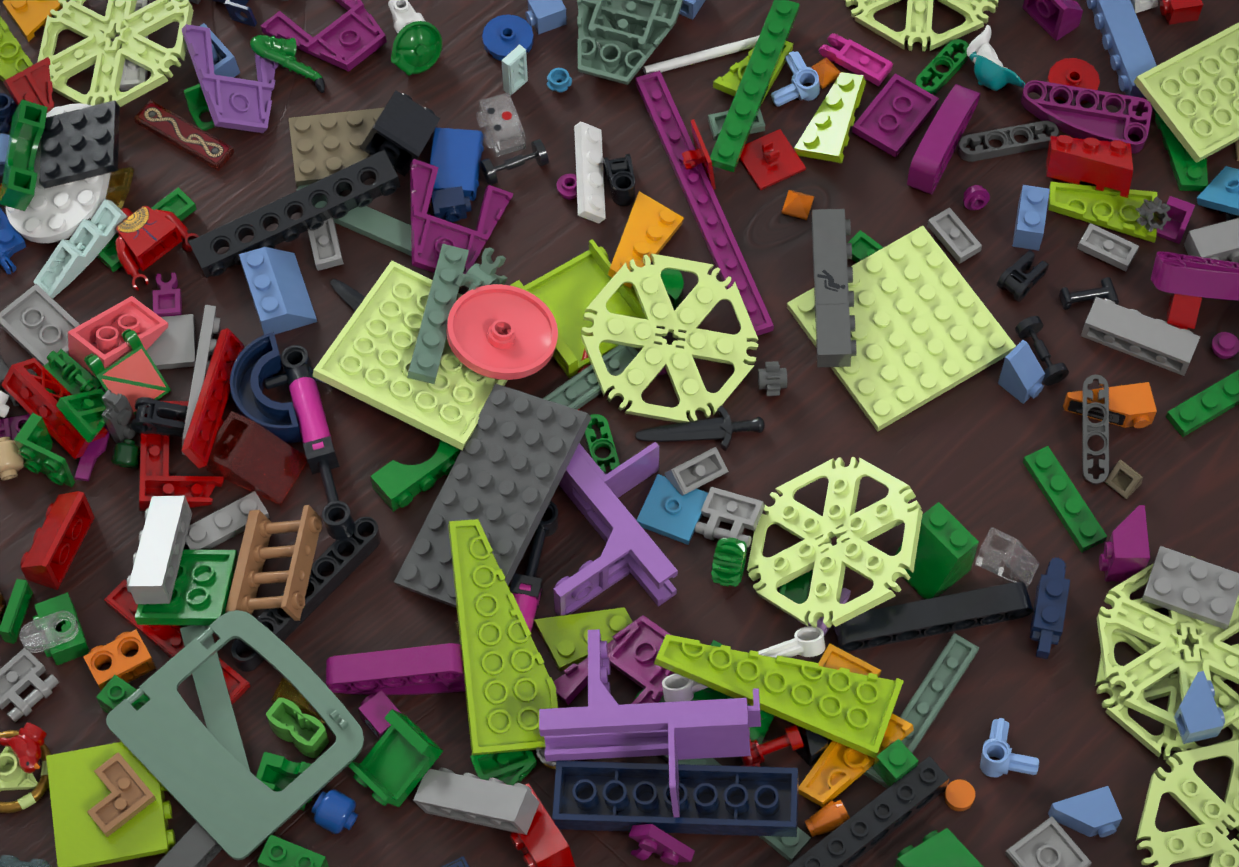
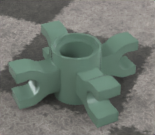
[456,247,508,291]

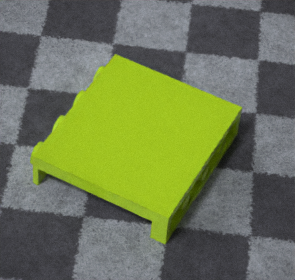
[510,239,646,378]
[46,742,176,867]

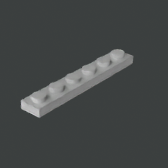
[182,305,221,455]

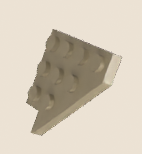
[289,108,384,188]

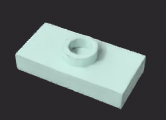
[501,44,528,95]

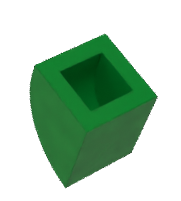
[661,269,684,311]

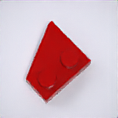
[3,57,54,113]

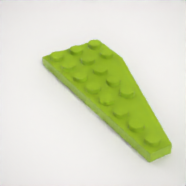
[448,519,558,755]

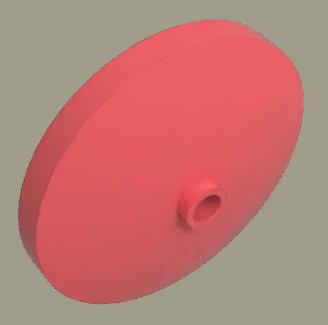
[446,284,558,380]

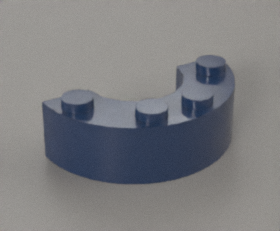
[230,332,302,444]

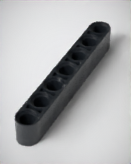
[231,516,381,672]
[833,582,1033,652]

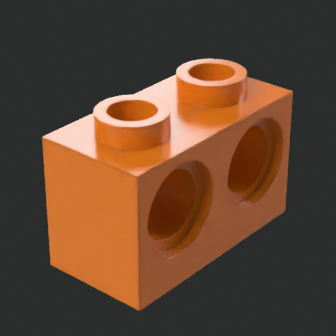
[83,629,156,691]

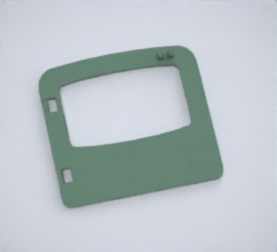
[106,610,364,860]

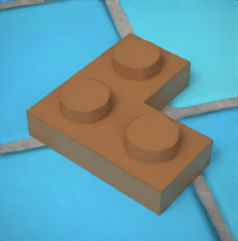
[87,752,156,837]

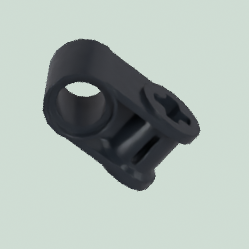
[603,154,635,206]

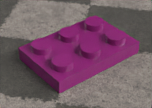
[852,73,939,157]

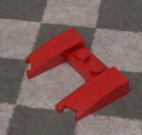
[139,401,224,511]

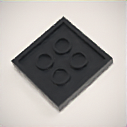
[39,100,120,189]

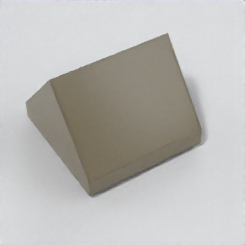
[1104,460,1143,499]

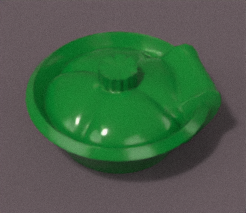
[391,21,442,76]

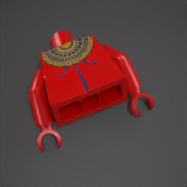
[115,206,199,291]

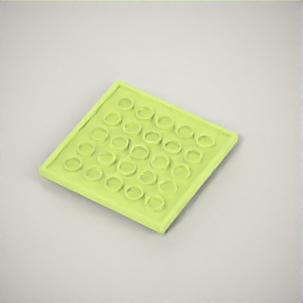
[787,226,1016,432]
[313,261,508,451]

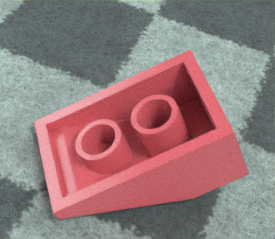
[68,296,168,377]

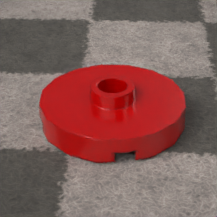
[1047,58,1100,105]

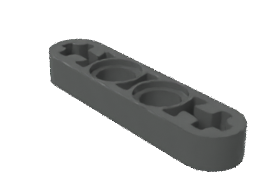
[958,121,1059,162]
[1082,374,1109,485]

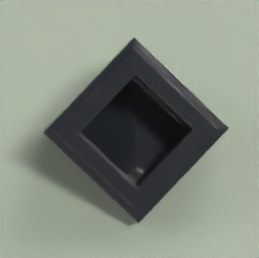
[795,727,828,766]

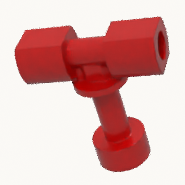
[741,724,804,767]

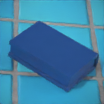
[430,127,484,201]

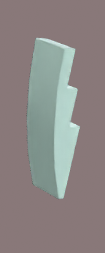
[33,199,128,299]

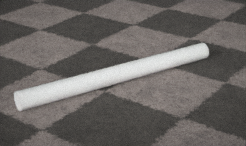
[643,35,760,75]

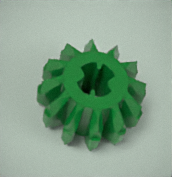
[711,537,747,587]

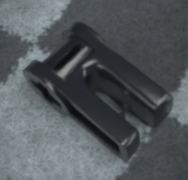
[996,250,1049,302]
[131,397,188,437]

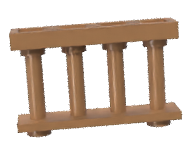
[225,505,322,621]

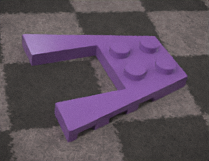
[182,24,278,133]

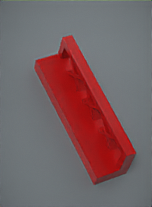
[1,358,108,459]

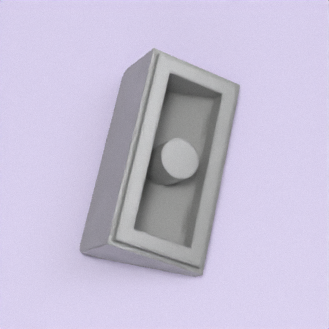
[664,447,729,496]

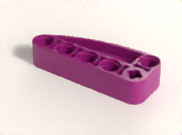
[1021,80,1152,153]
[907,84,981,195]
[1151,251,1239,300]
[325,643,465,695]

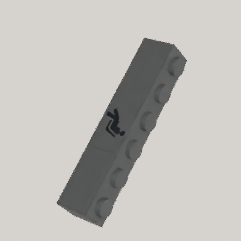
[812,209,856,367]

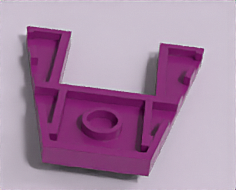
[260,0,387,72]
[410,159,513,274]
[554,615,675,705]

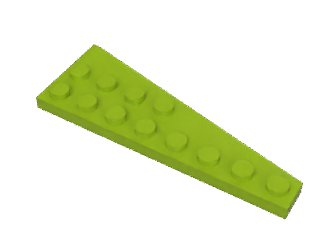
[654,634,904,758]

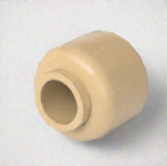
[0,437,24,480]

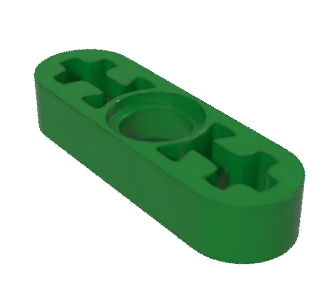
[915,39,969,96]
[584,414,620,475]

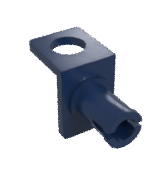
[212,0,257,27]

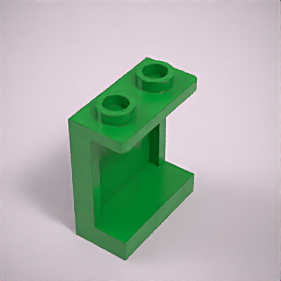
[348,709,443,807]

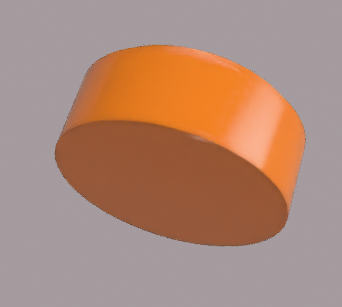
[944,779,975,811]

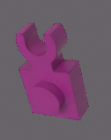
[153,272,182,317]

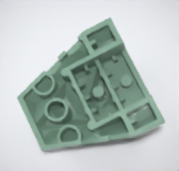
[577,0,683,85]

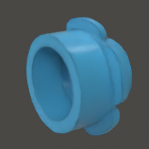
[547,68,572,92]

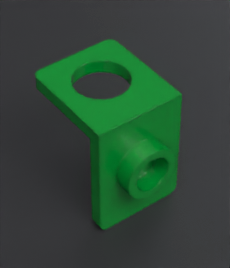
[184,84,215,132]

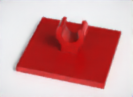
[682,119,716,190]
[739,129,806,191]

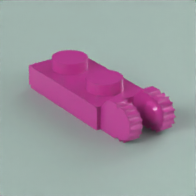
[819,33,893,86]

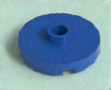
[482,14,534,61]

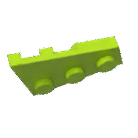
[534,607,633,672]

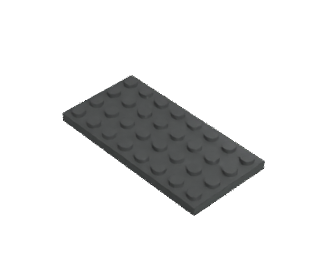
[394,383,591,608]

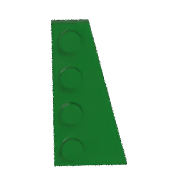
[1151,105,1208,192]

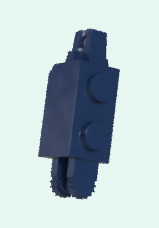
[1029,557,1070,659]

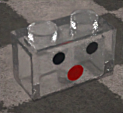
[476,92,526,157]

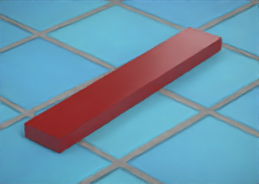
[181,328,244,468]
[104,579,250,705]

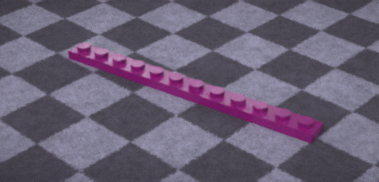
[636,71,774,336]

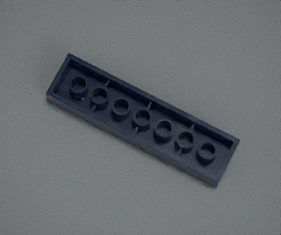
[552,761,799,837]

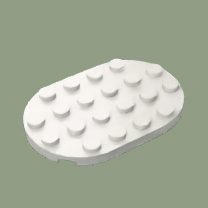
[6,103,111,243]

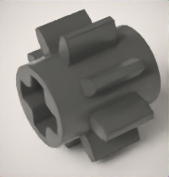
[1136,197,1171,232]
[758,361,787,396]

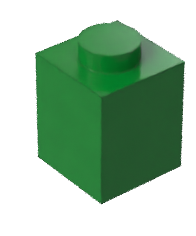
[873,739,918,787]

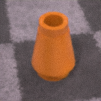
[804,800,850,837]

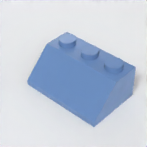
[239,247,317,335]

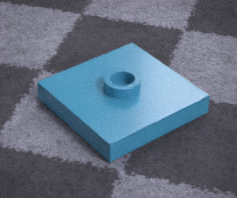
[1197,166,1239,216]
[636,474,708,545]

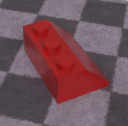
[21,491,95,591]

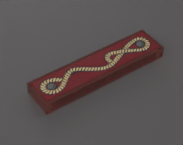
[134,100,234,171]

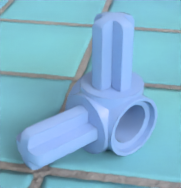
[771,51,820,106]
[980,718,1039,777]

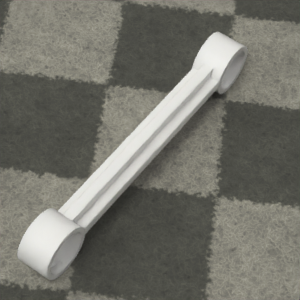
[662,626,825,702]

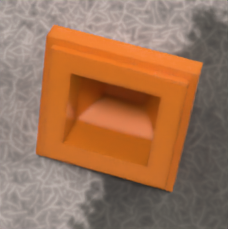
[811,57,841,89]
[782,190,814,220]

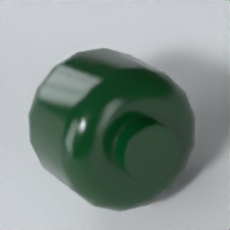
[111,439,140,468]

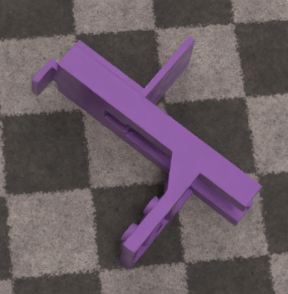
[553,442,678,616]
[539,629,761,817]

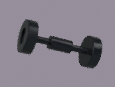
[480,139,549,185]
[1015,316,1069,386]

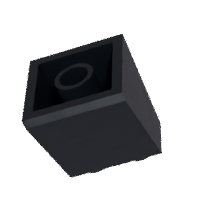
[360,90,441,176]

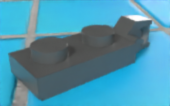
[102,389,137,443]

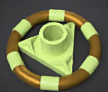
[0,730,51,813]

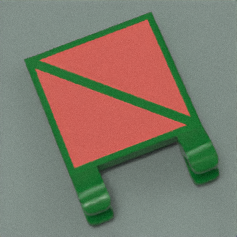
[84,329,171,415]

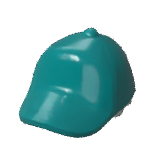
[967,25,1025,91]

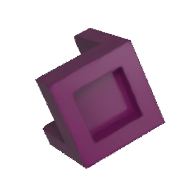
[1157,196,1195,244]

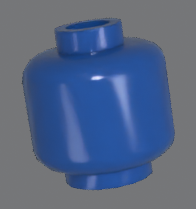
[311,789,358,834]

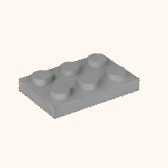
[0,284,80,366]
[1142,546,1239,630]

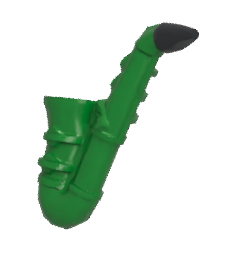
[250,35,325,93]

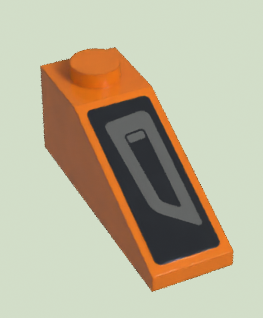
[1063,382,1157,428]

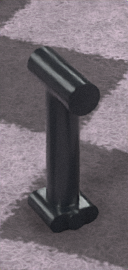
[1059,277,1119,310]

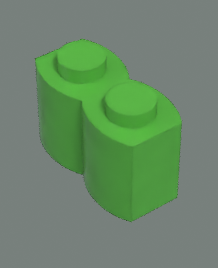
[266,698,329,758]

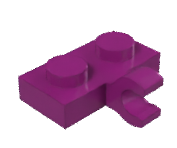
[629,824,695,865]

